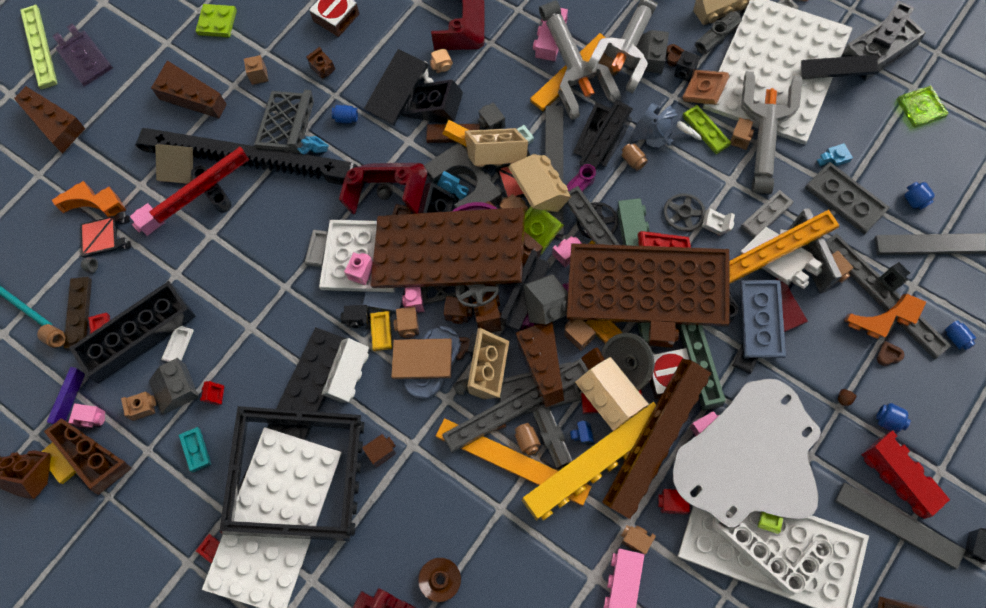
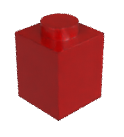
[658,489,690,515]

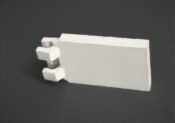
[741,227,822,289]

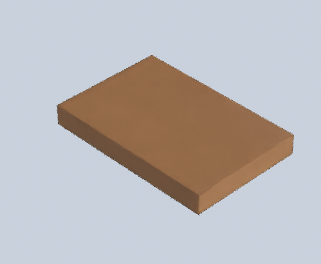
[391,338,452,379]

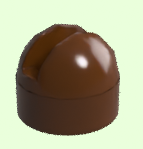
[838,389,857,406]

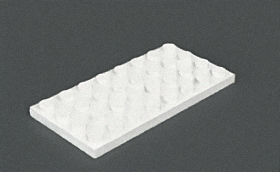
[202,427,342,608]
[677,486,869,608]

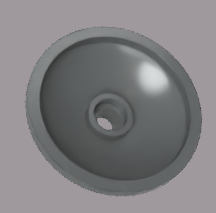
[601,333,655,391]

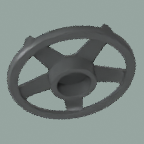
[663,193,705,232]
[456,284,499,307]

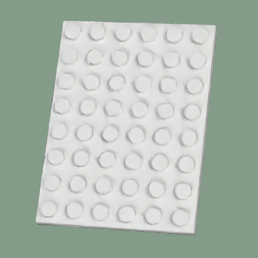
[703,0,852,145]

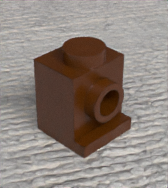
[306,47,335,79]

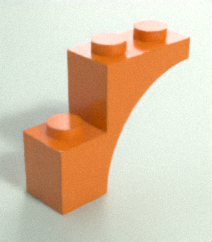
[52,181,126,217]
[844,294,926,339]

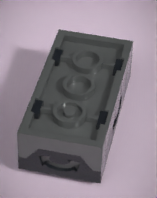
[841,17,926,81]

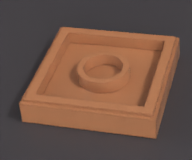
[682,70,730,105]

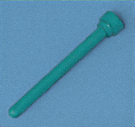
[0,286,53,326]

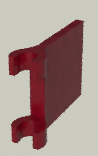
[776,278,808,332]

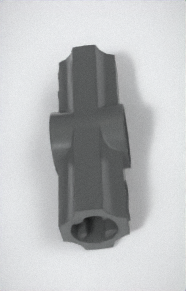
[695,11,742,54]
[533,407,572,469]

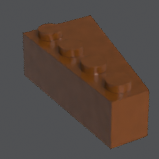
[151,61,227,119]
[14,86,85,154]
[471,284,502,333]
[516,322,565,407]
[44,418,132,495]

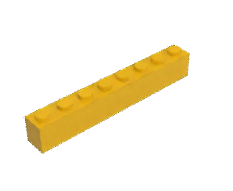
[522,402,656,521]

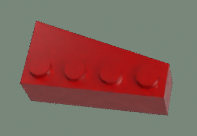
[861,430,950,519]

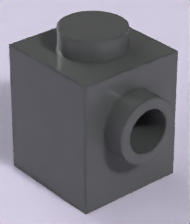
[478,102,505,130]

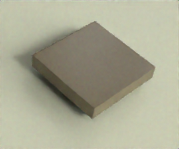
[155,144,193,184]

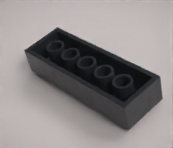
[69,281,196,384]

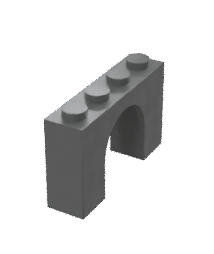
[424,143,503,209]

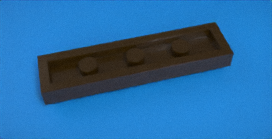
[64,277,92,351]

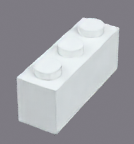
[321,338,369,403]

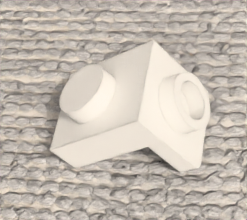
[702,208,735,235]

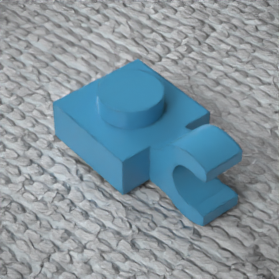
[297,136,329,154]
[817,143,853,166]
[437,171,469,200]

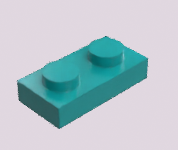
[179,427,212,473]

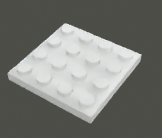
[319,220,395,293]

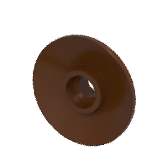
[419,558,461,602]

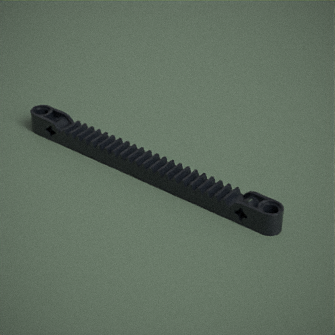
[135,128,358,185]

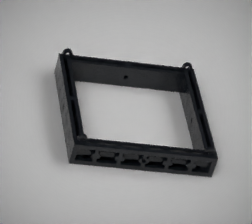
[219,406,365,541]

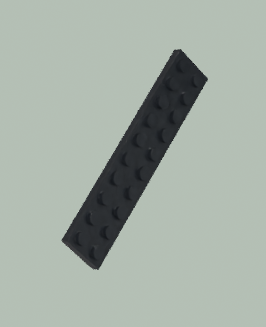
[238,327,346,494]

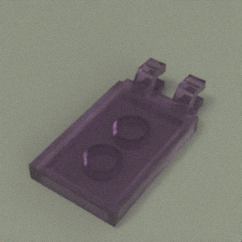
[53,23,113,87]

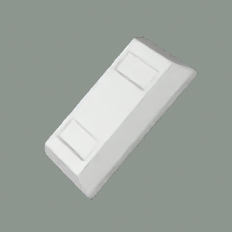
[161,326,194,362]

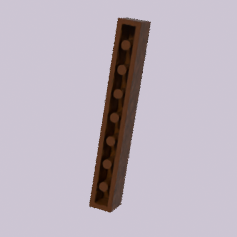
[602,358,711,519]

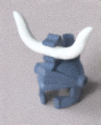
[632,103,702,148]

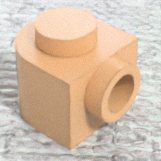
[430,49,453,73]

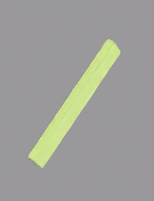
[20,5,58,90]

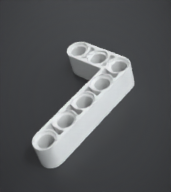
[712,511,833,594]

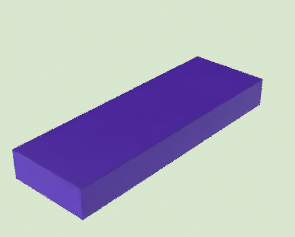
[47,367,85,425]

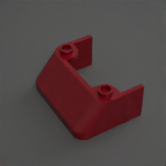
[431,0,485,51]
[339,163,427,214]

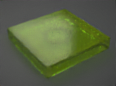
[896,85,949,128]

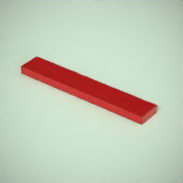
[149,147,249,224]

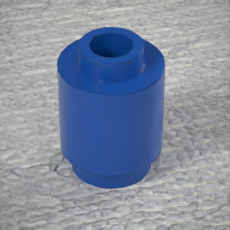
[332,105,358,123]
[945,320,977,351]

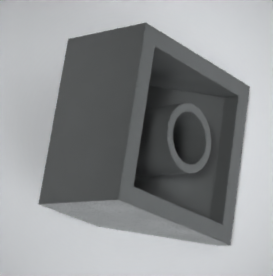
[628,30,669,74]
[523,275,568,324]
[149,358,199,415]

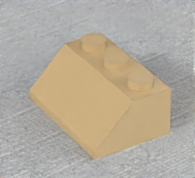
[693,0,750,26]
[465,128,528,167]
[508,154,571,212]
[467,328,509,399]
[575,357,649,431]

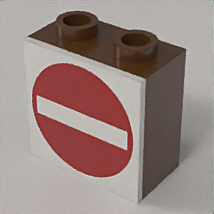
[309,0,359,37]
[650,348,689,399]

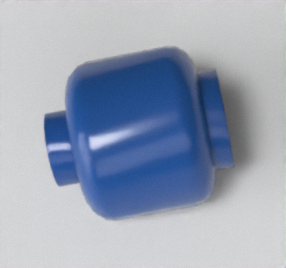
[904,181,935,210]
[876,403,911,433]

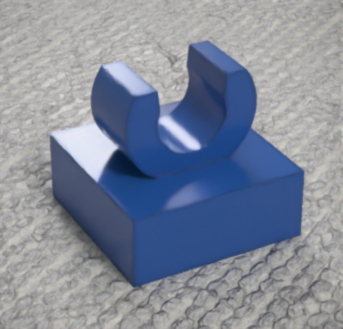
[570,421,595,445]

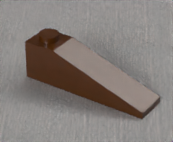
[0,450,51,500]

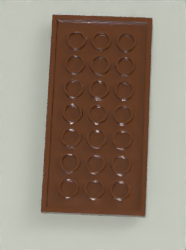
[370,207,525,288]
[567,243,729,327]

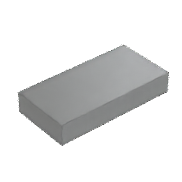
[304,230,328,268]

